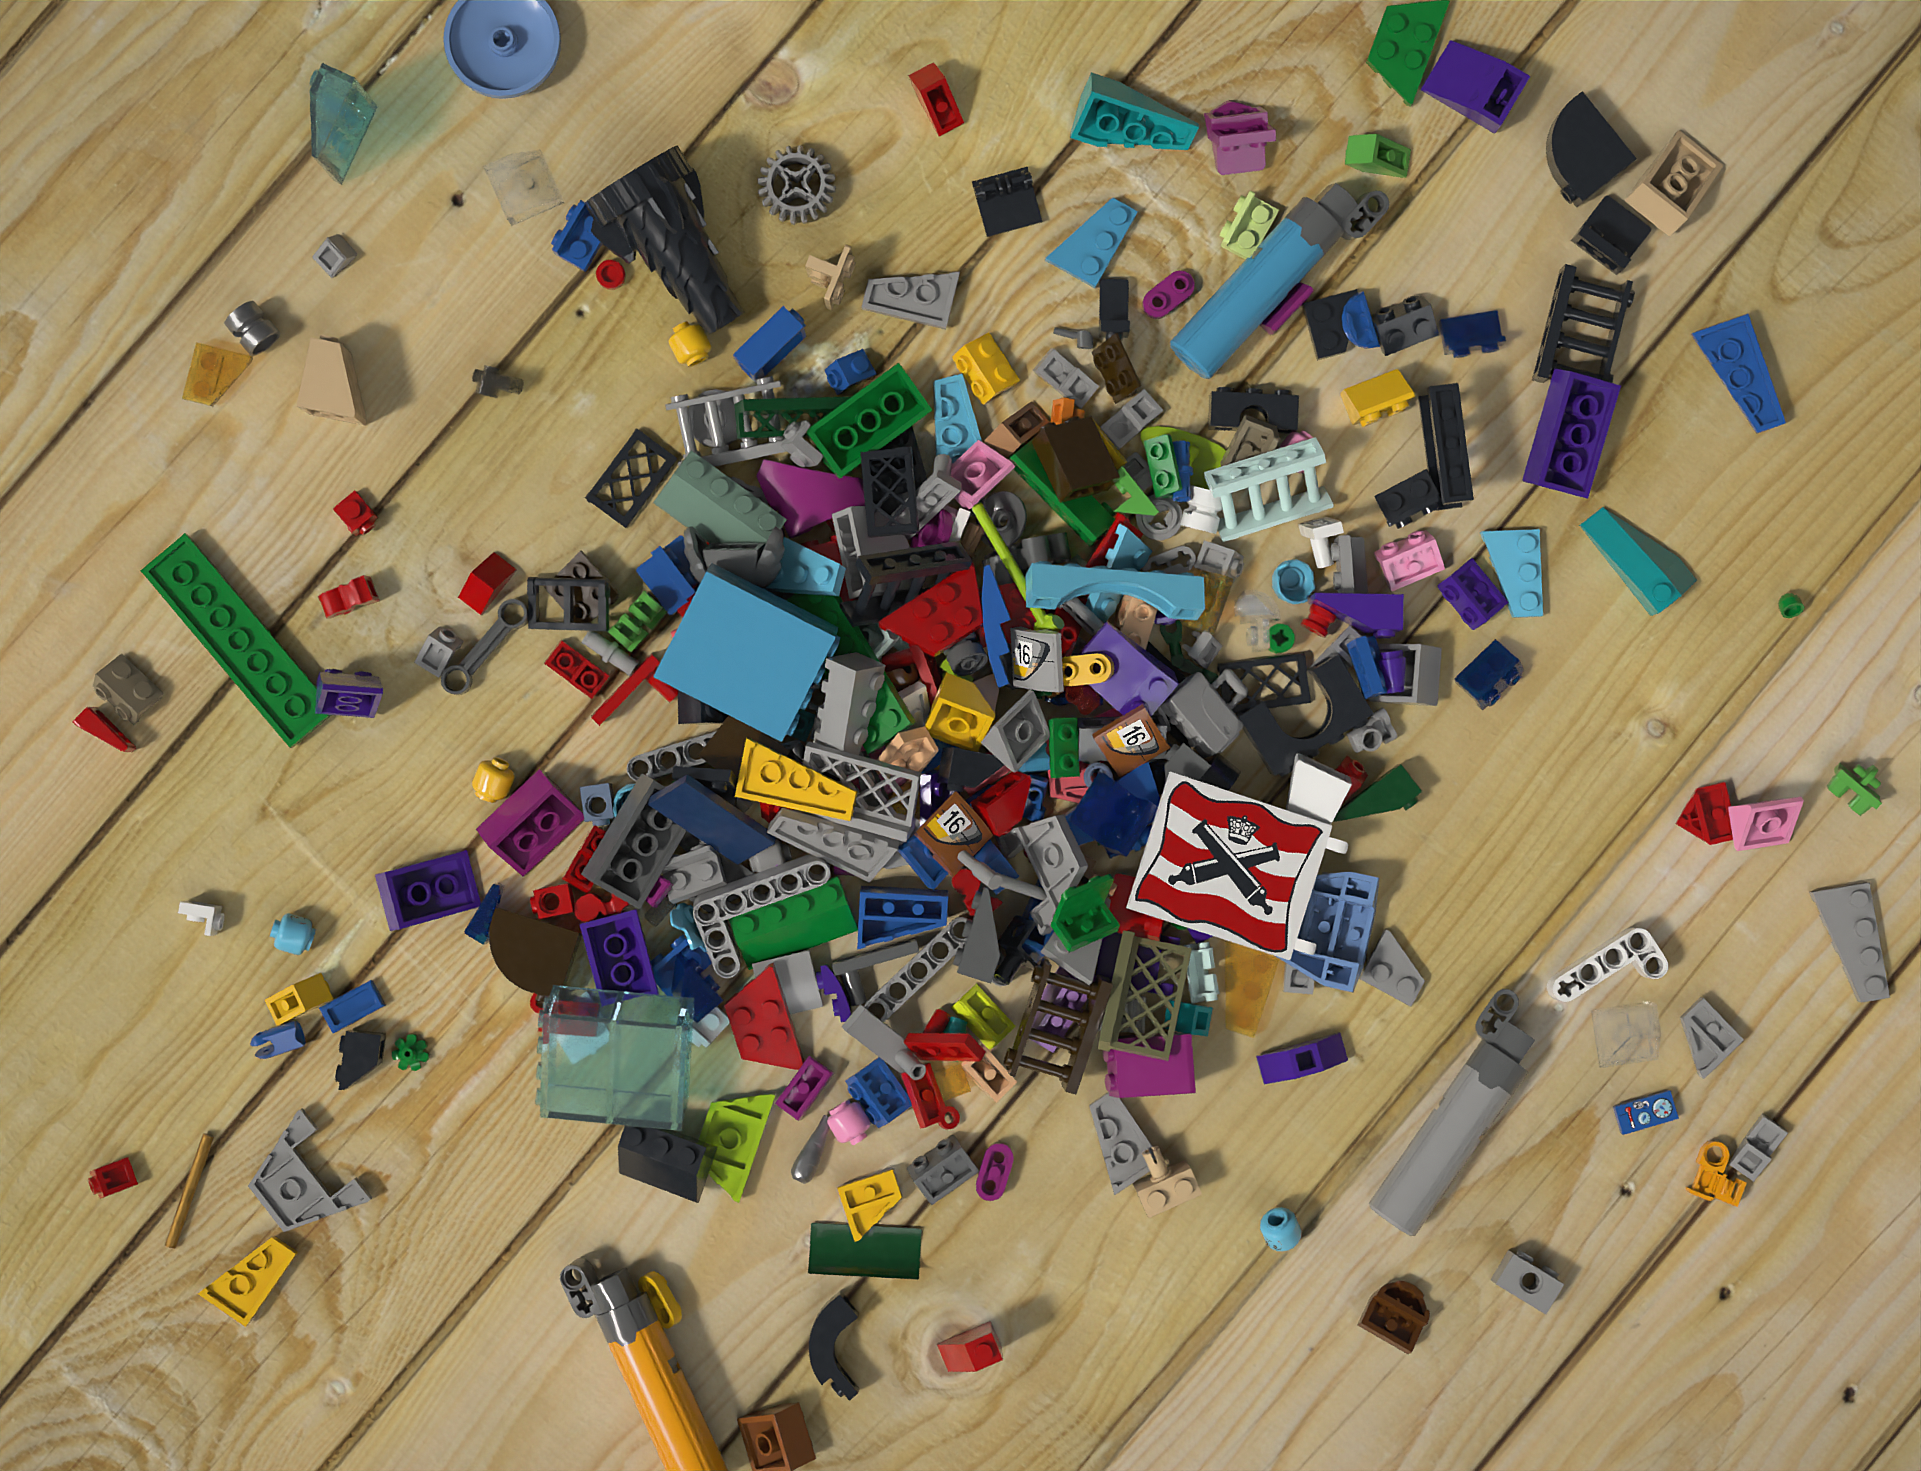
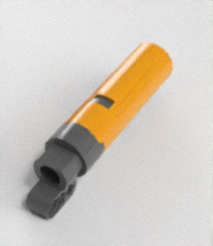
[560,1259,728,1471]

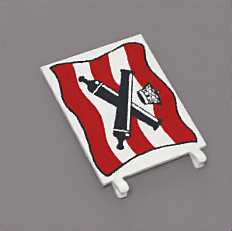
[1126,772,1348,960]

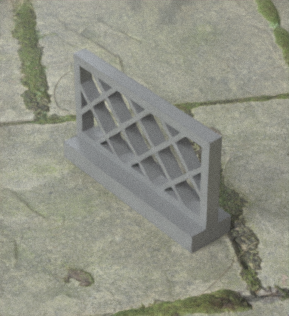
[794,742,921,842]

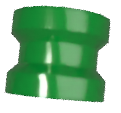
[1264,624,1295,654]

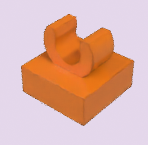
[1050,397,1085,425]

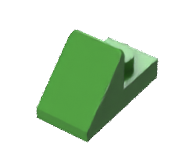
[1114,466,1159,516]

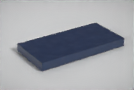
[648,775,776,865]

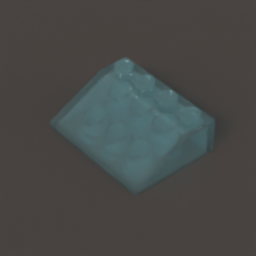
[309,63,377,185]

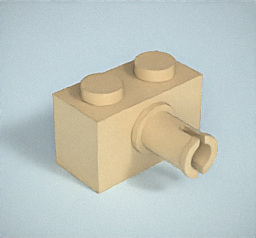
[1133,1146,1202,1218]

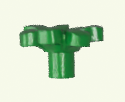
[392,1034,430,1071]

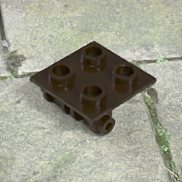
[1091,333,1142,404]
[544,550,620,623]

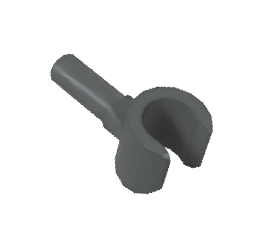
[1053,327,1093,349]

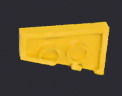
[198,1236,298,1327]

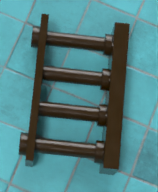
[1004,958,1113,1095]

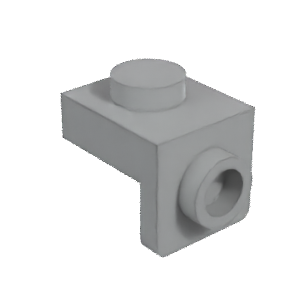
[780,420,823,467]

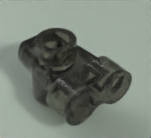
[472,365,524,398]

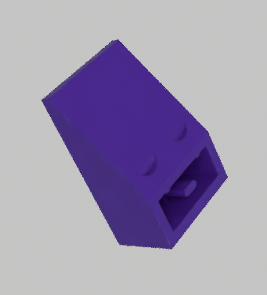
[1421,40,1530,134]

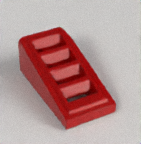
[72,707,136,753]

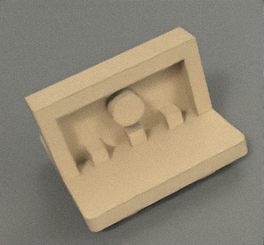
[805,245,856,310]

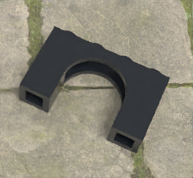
[1236,653,1374,776]

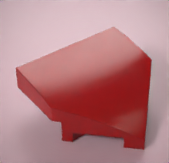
[1675,782,1733,845]

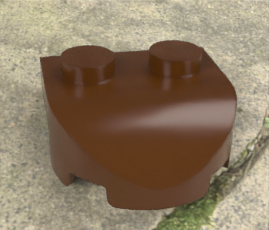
[1357,1281,1430,1354]

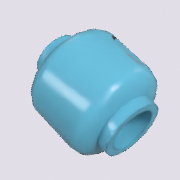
[270,913,316,955]
[1260,1207,1301,1252]

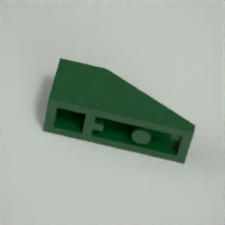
[1333,764,1422,822]

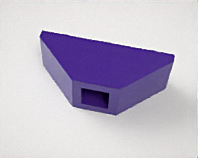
[1256,1032,1348,1085]

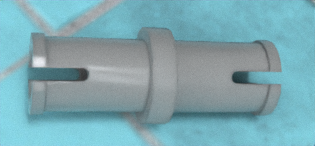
[581,631,640,676]

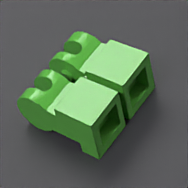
[608,591,668,653]

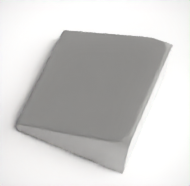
[312,234,357,278]
[1123,452,1153,491]

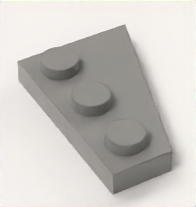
[862,272,960,330]

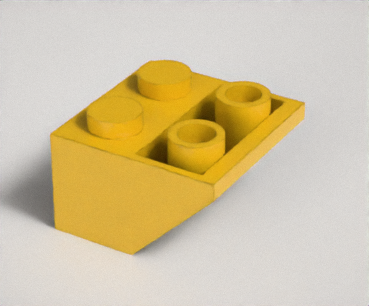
[1340,369,1415,427]

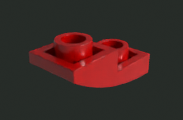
[544,640,609,699]
[562,825,606,893]

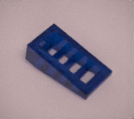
[464,883,504,945]

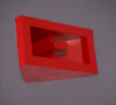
[458,552,517,616]

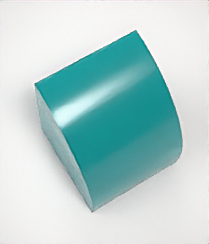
[1164,1000,1213,1036]

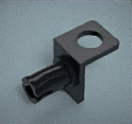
[994,915,1038,985]

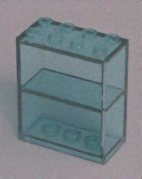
[535,985,695,1131]

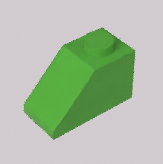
[1345,134,1411,178]

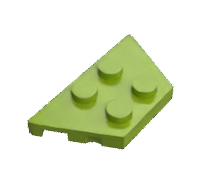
[699,1093,776,1203]

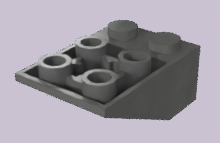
[953,886,1000,984]

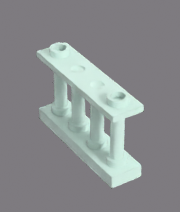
[1204,437,1333,542]

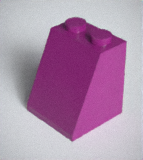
[1103,1032,1196,1098]

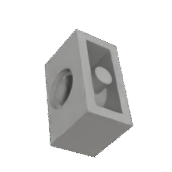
[1491,1250,1564,1314]

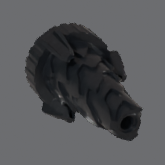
[585,145,745,335]

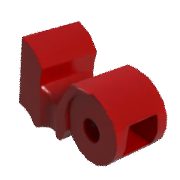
[318,575,380,619]
[952,869,1003,916]
[574,893,631,922]

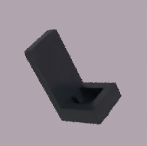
[1099,279,1130,341]

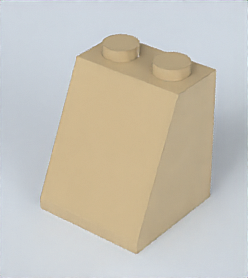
[297,335,367,426]

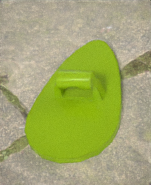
[1140,426,1226,490]

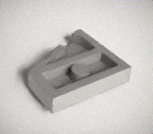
[1359,929,1425,1007]

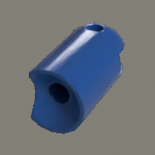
[250,1020,306,1059]

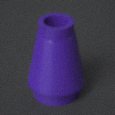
[1377,650,1406,694]

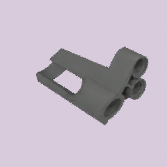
[982,532,1071,690]

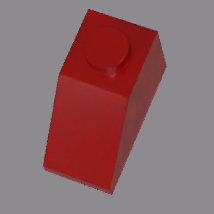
[908,62,964,137]
[970,771,1032,837]

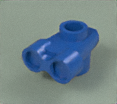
[1022,773,1048,822]

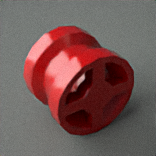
[1300,604,1337,638]

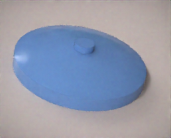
[443,0,561,99]

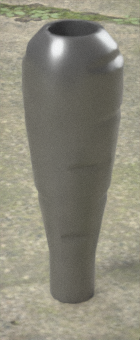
[791,1114,830,1184]

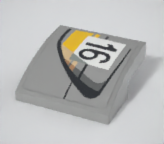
[1010,627,1064,692]

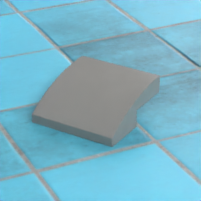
[752,950,823,1015]

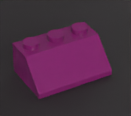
[476,769,584,877]

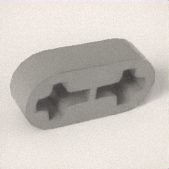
[1142,546,1196,575]

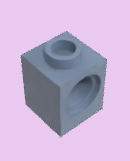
[580,783,615,826]

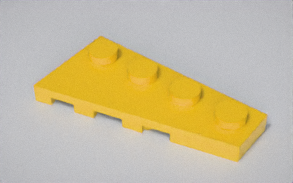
[735,738,858,821]

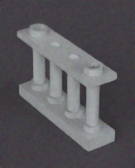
[665,376,787,467]

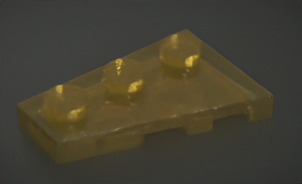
[1225,940,1280,1038]

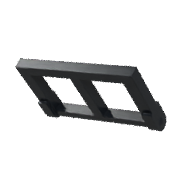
[527,577,610,631]

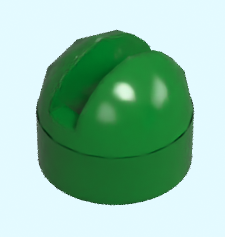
[1778,593,1804,618]

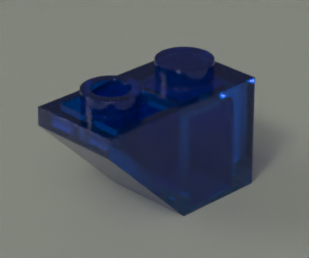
[671,952,724,1023]

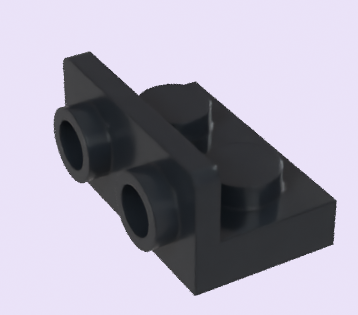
[1374,469,1442,529]
[672,766,738,807]

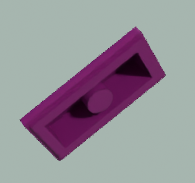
[1260,282,1313,336]
[775,1056,835,1121]

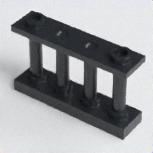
[1532,264,1635,383]
[1418,383,1474,511]
[839,541,972,627]

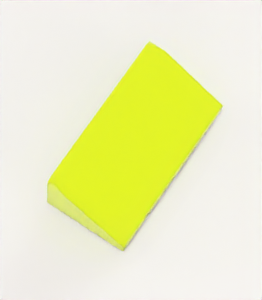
[951,983,1016,1050]

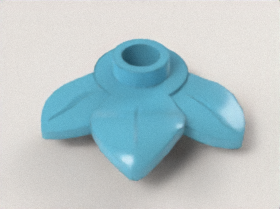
[670,903,707,952]

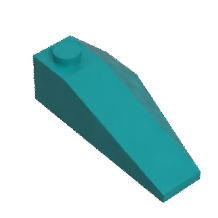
[1070,72,1199,150]

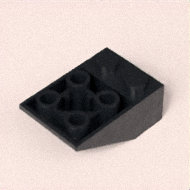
[870,426,927,515]

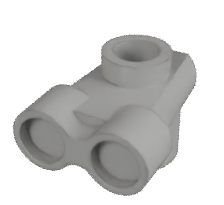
[1347,708,1397,753]

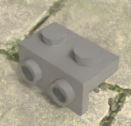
[1331,535,1368,594]

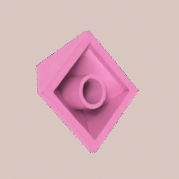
[951,440,1015,511]
[1728,797,1804,851]

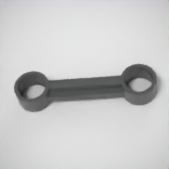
[441,599,528,695]

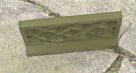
[1098,930,1192,1061]

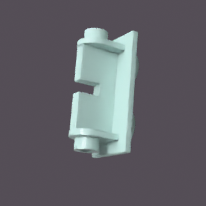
[1184,942,1220,1004]

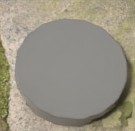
[688,389,737,448]

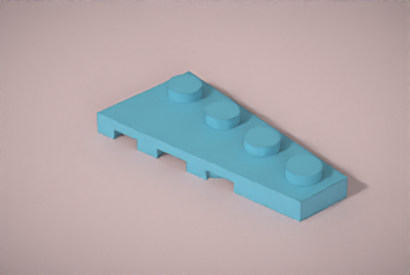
[933,374,982,464]

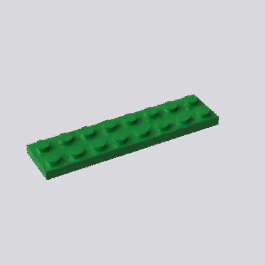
[140,533,331,748]

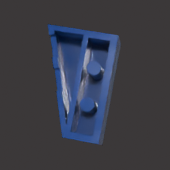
[857,886,948,950]

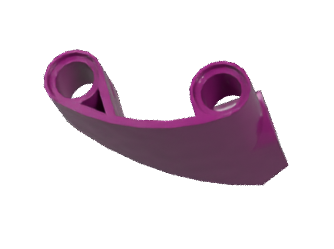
[757,459,865,539]

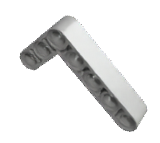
[627,731,716,781]
[693,854,830,978]
[864,917,1015,1022]

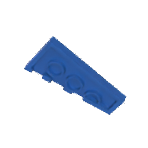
[1691,314,1786,434]

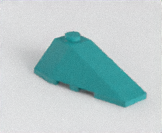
[1579,507,1697,616]

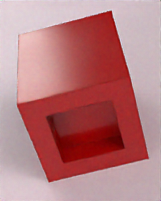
[530,883,575,919]

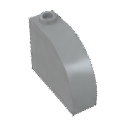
[832,506,913,600]

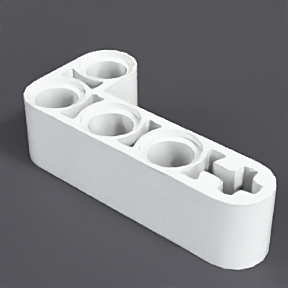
[1547,927,1668,1002]

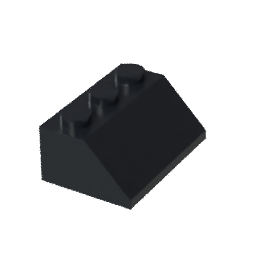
[618,1118,718,1203]

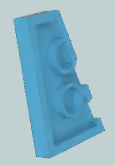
[1045,198,1138,288]

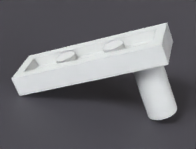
[1298,517,1344,568]

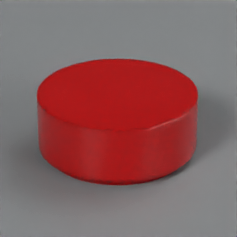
[596,260,626,290]

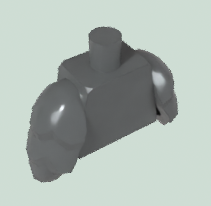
[684,527,785,588]

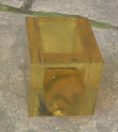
[934,1061,971,1101]

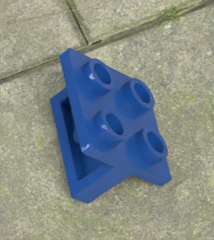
[636,535,700,615]

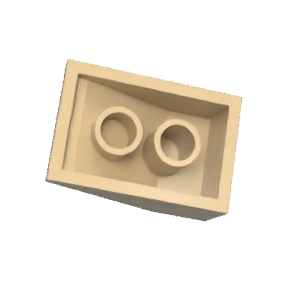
[1625,130,1724,237]

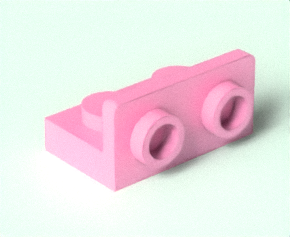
[1374,530,1445,591]

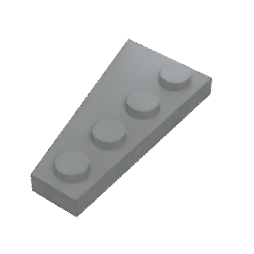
[1809,883,1890,1003]

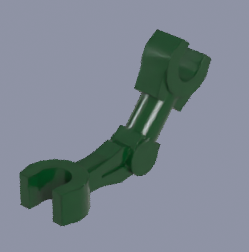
[1160,620,1218,684]

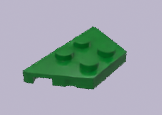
[1366,0,1450,107]

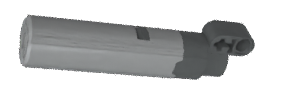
[1369,989,1535,1236]

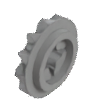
[1136,494,1182,541]

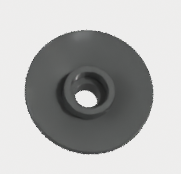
[976,491,1027,548]

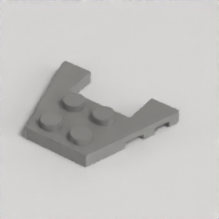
[995,815,1088,935]
[248,1108,372,1232]

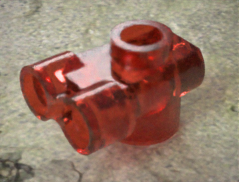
[1065,676,1100,715]

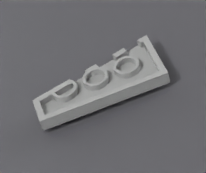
[767,808,899,882]

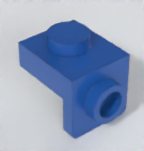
[825,349,876,395]

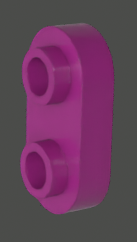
[1142,270,1194,319]
[976,1142,1014,1201]

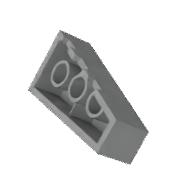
[812,652,886,778]

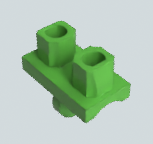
[1827,763,1882,816]

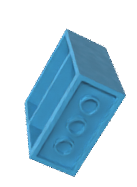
[653,563,841,742]

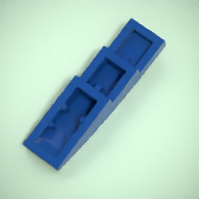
[982,564,1011,688]

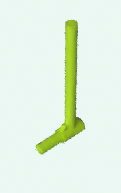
[971,502,1064,632]

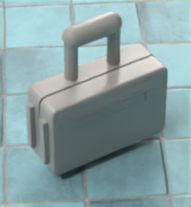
[1160,669,1248,758]

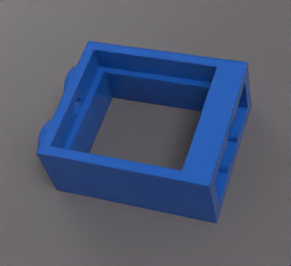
[733,306,807,384]

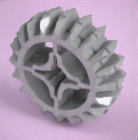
[758,145,836,225]

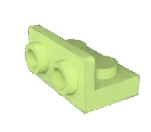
[1219,190,1279,260]

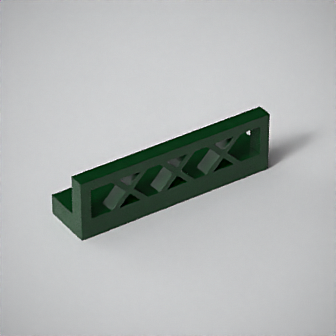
[734,397,851,439]

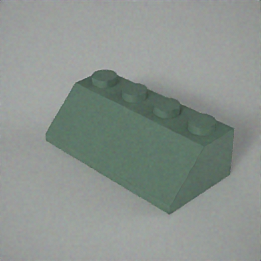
[653,450,787,545]

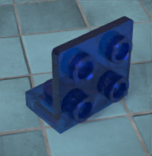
[1069,772,1158,857]

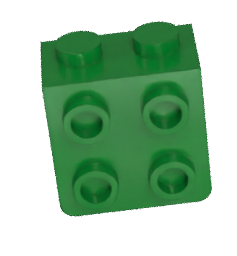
[1050,874,1120,953]

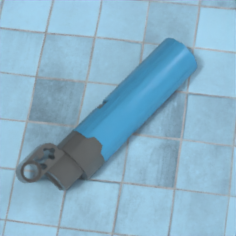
[1170,183,1389,379]

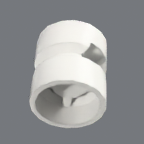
[1180,485,1223,534]

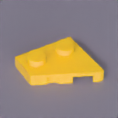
[837,1169,902,1242]

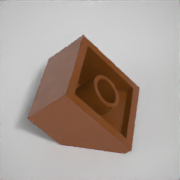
[737,1402,816,1471]

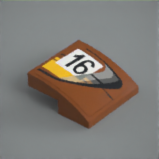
[1092,704,1170,777]
[914,791,993,877]

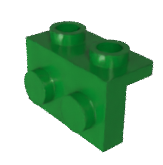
[1144,434,1182,498]
[1048,718,1080,778]

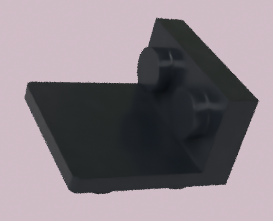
[1571,195,1651,275]

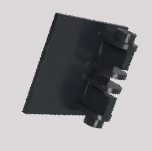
[972,167,1043,237]

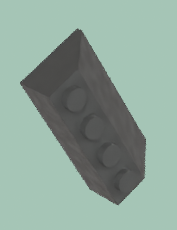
[581,774,686,909]

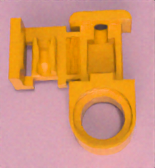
[1686,1140,1747,1207]

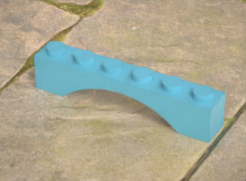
[1025,561,1205,620]

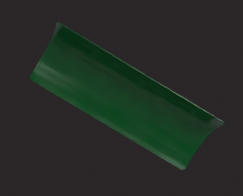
[808,1223,922,1280]

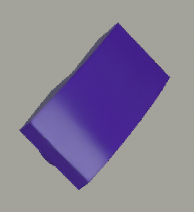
[816,964,852,1022]

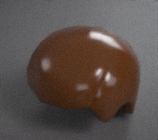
[886,664,920,692]

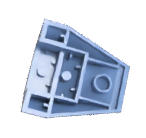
[1275,872,1379,993]

